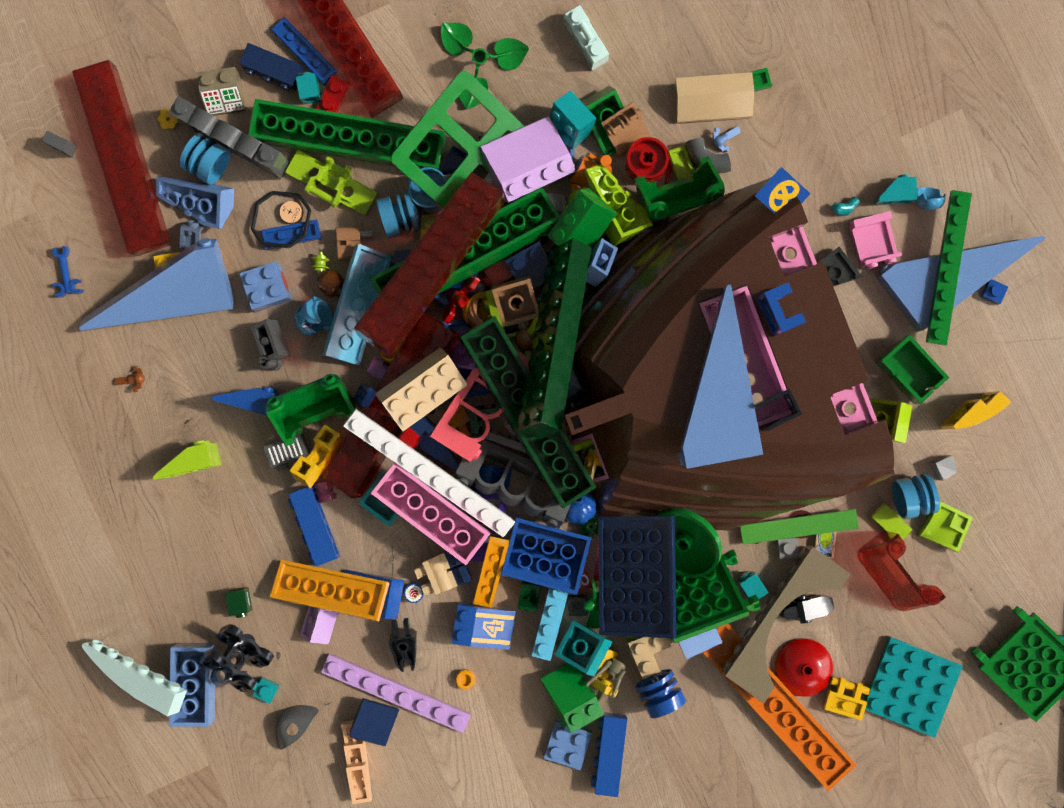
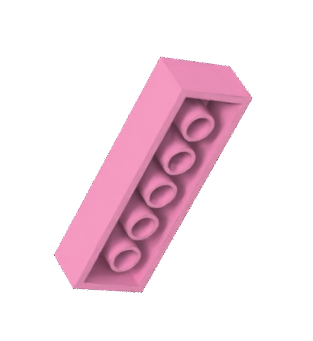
[371,462,490,565]

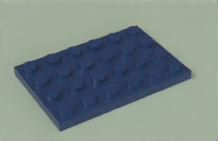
[598,516,676,638]

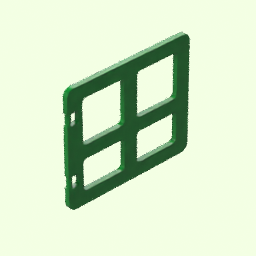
[390,71,531,228]

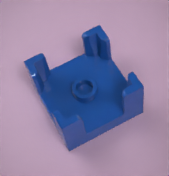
[756,282,806,337]

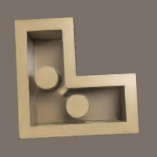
[626,637,671,679]

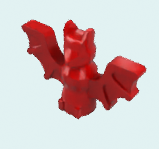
[442,276,480,324]

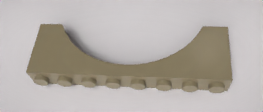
[721,546,851,703]

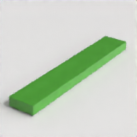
[740,509,859,545]

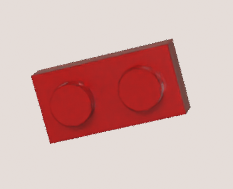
[316,75,350,113]

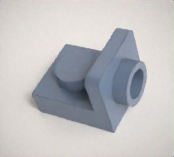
[179,220,205,249]

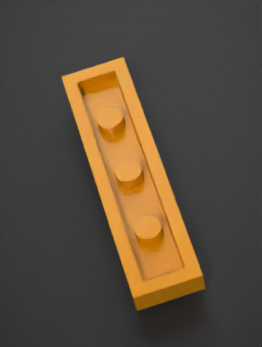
[473,536,509,608]

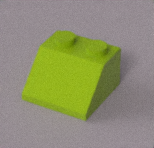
[869,398,912,443]

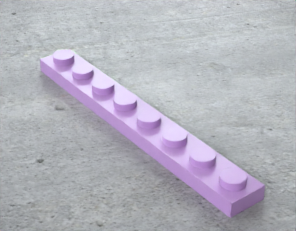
[321,654,471,733]

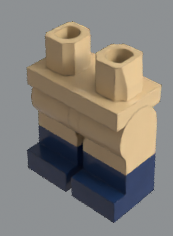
[414,551,472,595]

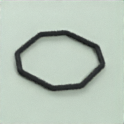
[251,191,311,248]

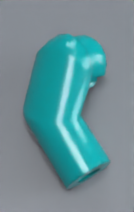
[831,196,860,216]

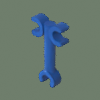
[52,246,84,298]

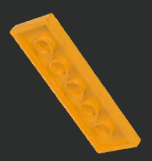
[270,560,390,622]

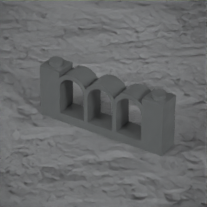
[168,96,290,179]
[454,435,570,529]

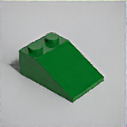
[582,86,624,157]
[540,663,604,733]

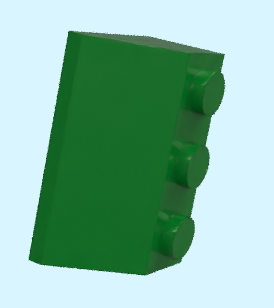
[547,188,618,248]

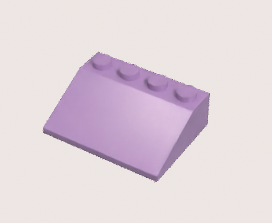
[480,116,576,202]

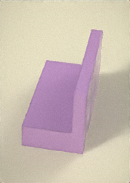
[300,606,338,644]

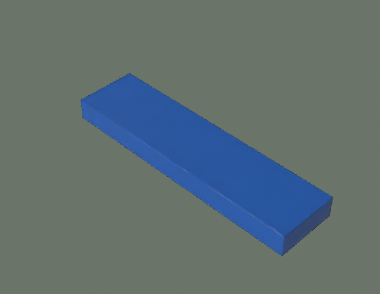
[271,17,337,85]

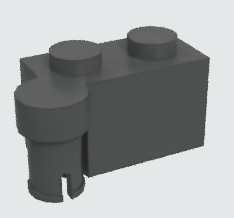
[251,319,291,370]

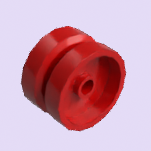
[625,137,669,183]

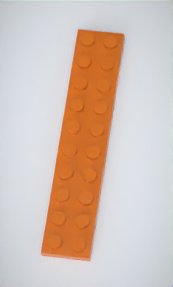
[702,624,856,791]

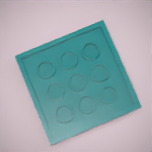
[864,636,963,738]

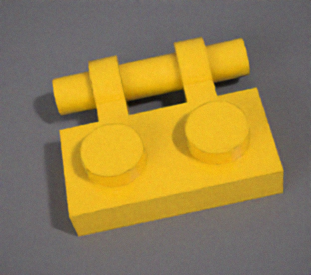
[823,677,870,720]

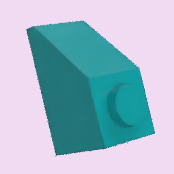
[874,174,918,205]

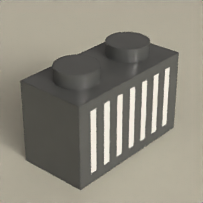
[263,434,310,471]

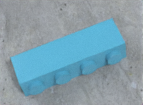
[532,588,568,661]

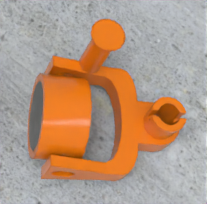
[568,152,612,190]

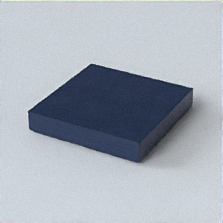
[348,698,399,746]

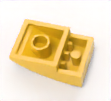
[940,391,1011,430]

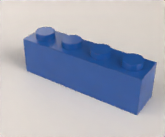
[288,485,341,567]
[591,712,627,797]

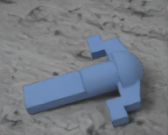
[712,126,741,152]

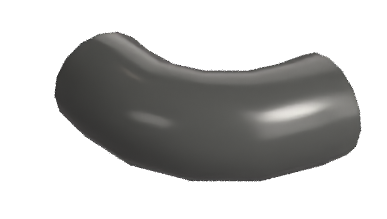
[685,138,731,173]

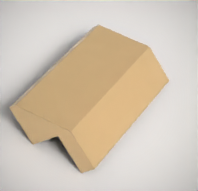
[675,72,754,123]

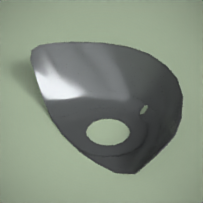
[276,705,319,750]

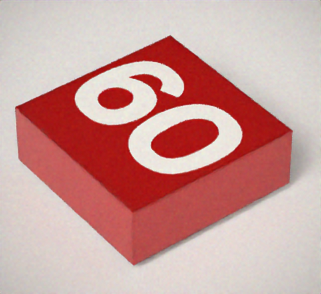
[577,569,593,595]

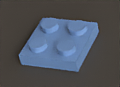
[544,720,592,770]

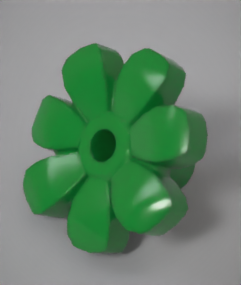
[578,515,599,538]

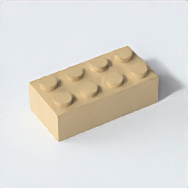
[375,347,468,431]

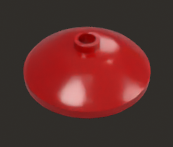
[775,638,833,697]

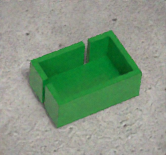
[875,335,950,404]

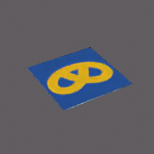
[755,167,811,213]

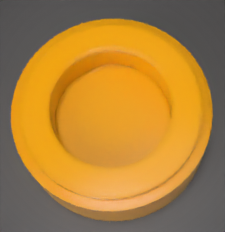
[456,669,475,690]

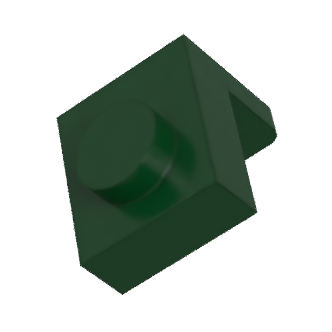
[518,580,541,612]

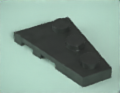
[817,247,862,287]

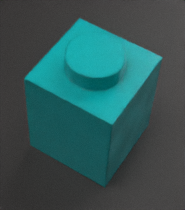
[296,72,321,105]
[736,571,769,599]

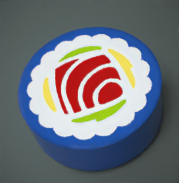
[404,583,424,603]

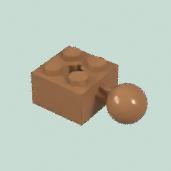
[492,275,539,351]

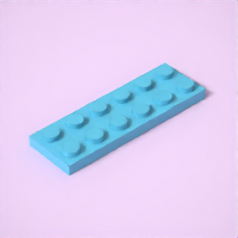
[322,244,391,366]

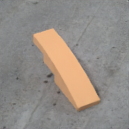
[341,720,372,804]

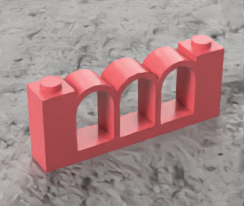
[430,350,530,462]

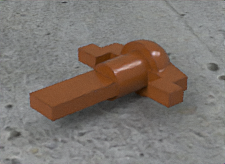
[115,366,145,392]

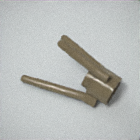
[585,658,626,702]

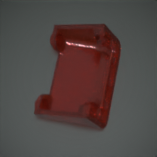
[857,530,946,612]

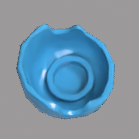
[916,187,946,211]

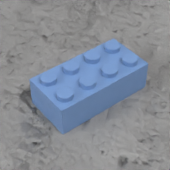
[169,644,216,727]

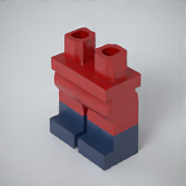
[399,415,437,449]

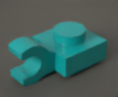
[253,677,280,704]

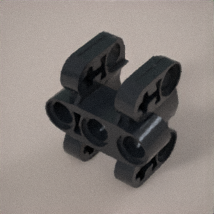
[199,624,274,692]

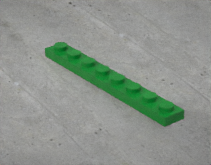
[925,190,972,346]

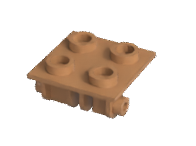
[601,102,651,155]

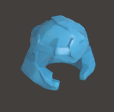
[294,296,334,336]

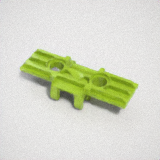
[285,150,378,216]

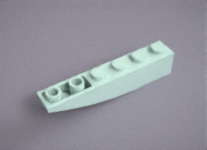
[82,640,187,716]

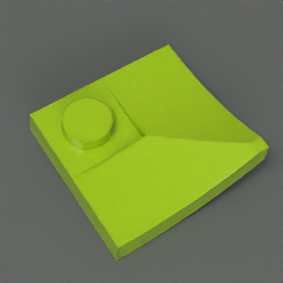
[917,501,973,553]

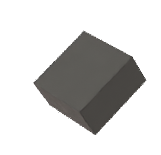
[42,131,77,157]

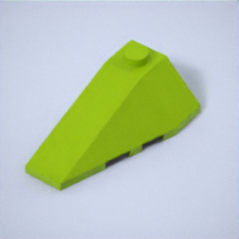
[585,164,653,246]

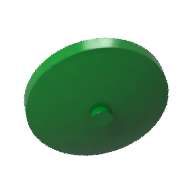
[655,508,722,578]

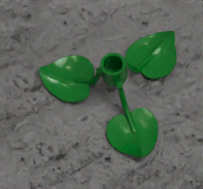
[441,22,529,109]

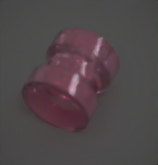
[314,480,337,503]

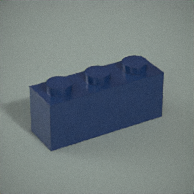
[239,43,304,91]

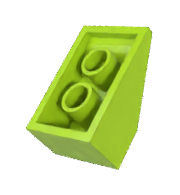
[153,440,221,480]

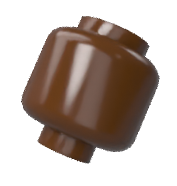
[317,269,345,298]

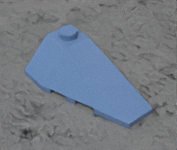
[156,176,234,229]

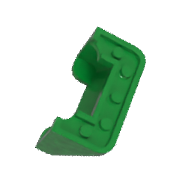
[635,156,725,219]
[265,374,356,446]

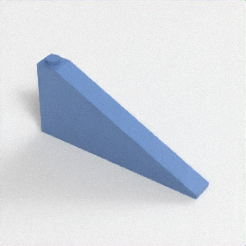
[876,236,1046,332]
[79,238,235,331]
[678,285,763,469]

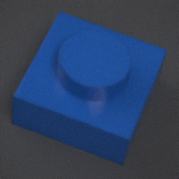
[981,279,1008,305]

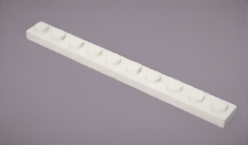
[343,409,515,537]

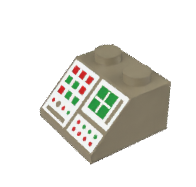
[197,67,246,116]

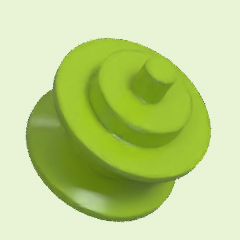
[310,252,330,275]

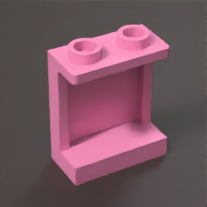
[848,211,902,269]

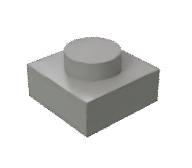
[777,537,799,559]

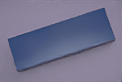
[261,220,322,250]
[353,382,377,409]

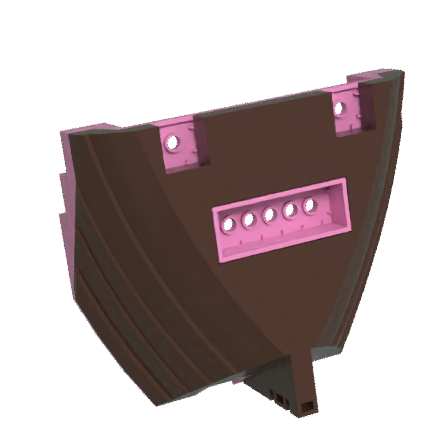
[563,178,895,531]

